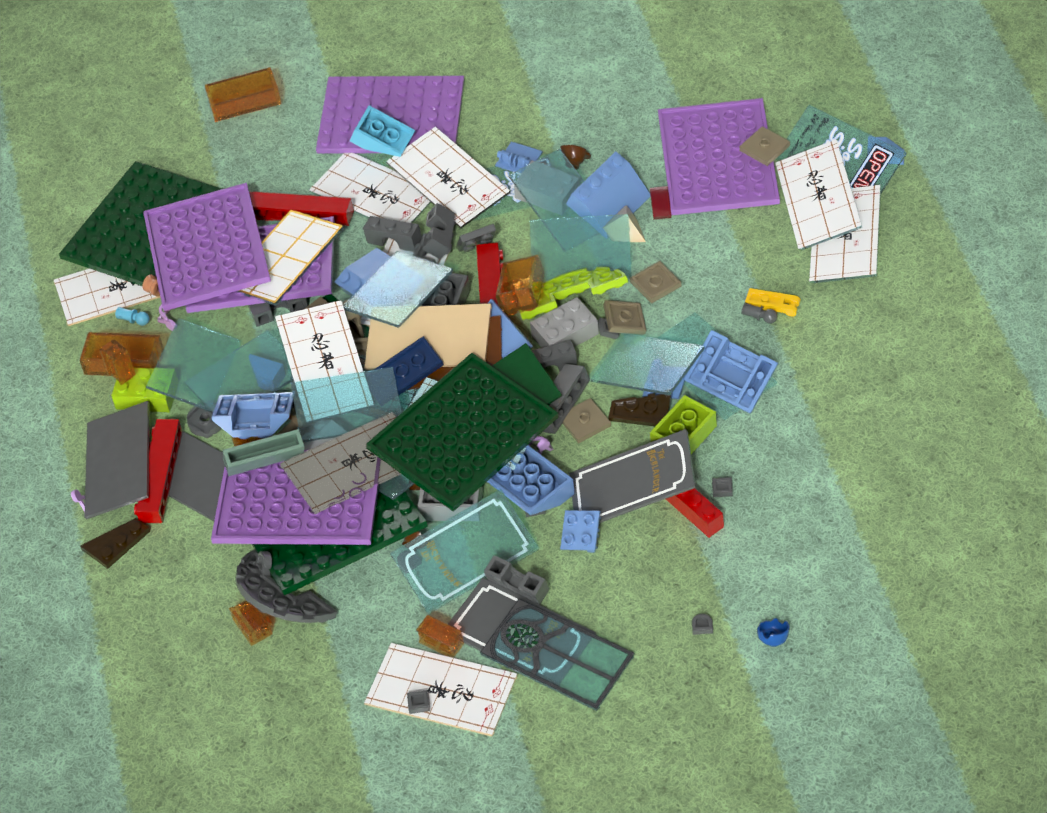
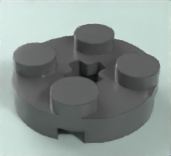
[187,403,222,438]

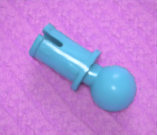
[115,307,150,326]

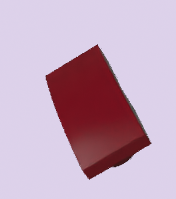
[650,186,671,220]

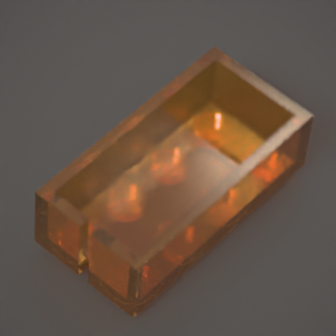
[204,67,281,122]
[496,255,545,315]
[79,332,164,376]

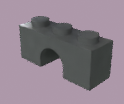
[422,203,455,259]
[363,216,422,252]
[248,298,308,327]
[532,340,577,372]
[484,555,549,605]

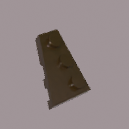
[608,391,673,427]
[80,518,150,569]

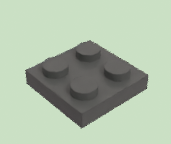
[457,224,496,252]

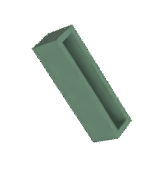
[223,429,304,476]

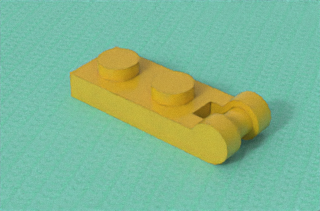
[745,288,801,317]

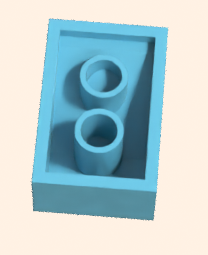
[350,105,415,157]

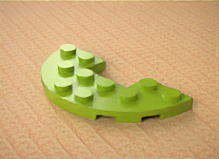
[519,267,628,320]

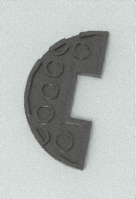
[235,550,337,623]

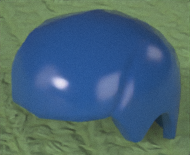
[757,618,790,647]

